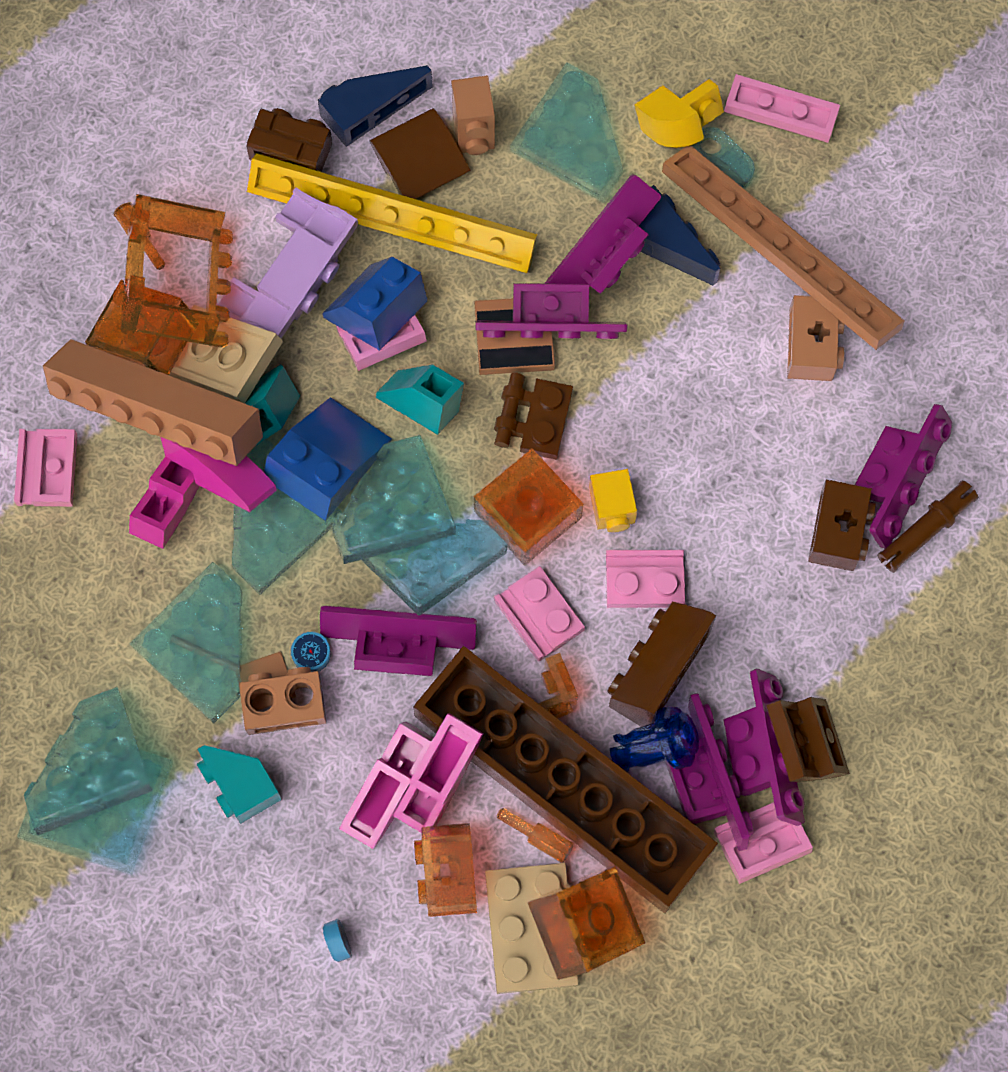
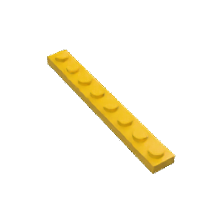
[247,153,538,273]

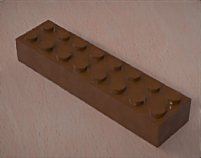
[413,646,718,914]

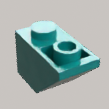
[245,364,300,445]
[375,364,464,435]
[197,745,282,824]

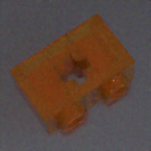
[414,823,477,917]

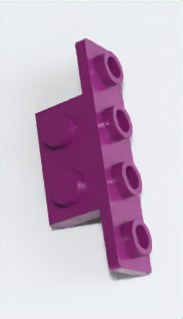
[545,174,661,294]
[475,283,628,339]
[855,404,952,549]
[320,606,477,676]
[723,668,805,826]
[663,693,753,851]

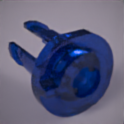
[609,706,699,772]

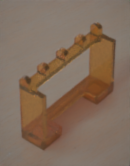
[120,194,233,348]

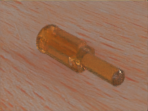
[113,202,166,270]
[496,808,574,863]

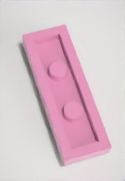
[724,74,840,143]

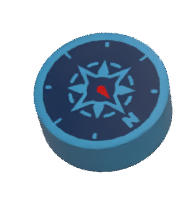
[291,632,331,672]
[323,919,352,962]

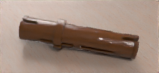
[877,480,979,573]

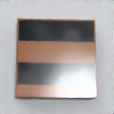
[474,298,555,375]

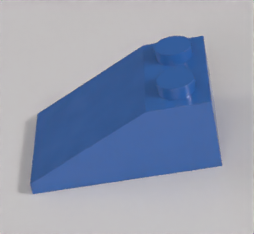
[264,397,392,521]

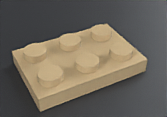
[155,305,283,403]
[485,863,578,994]

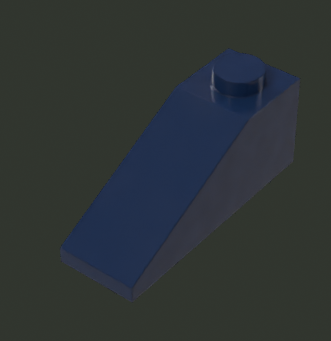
[318,65,433,147]

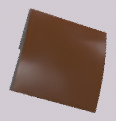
[369,108,471,199]
[766,697,850,782]

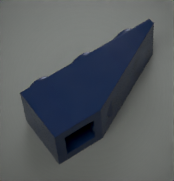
[639,185,721,286]

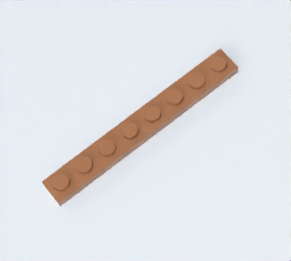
[662,145,905,350]

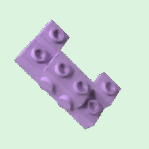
[213,187,358,338]

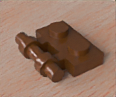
[494,373,573,460]

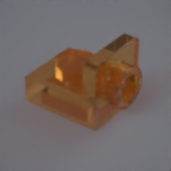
[539,653,578,718]

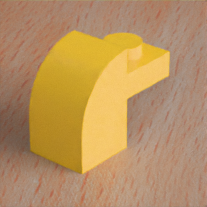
[634,79,724,148]

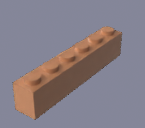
[43,339,263,466]

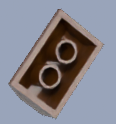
[607,601,716,732]

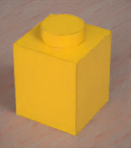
[589,469,637,532]

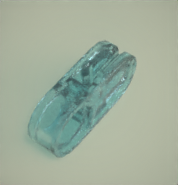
[693,127,755,189]

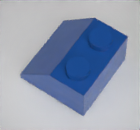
[322,257,427,351]

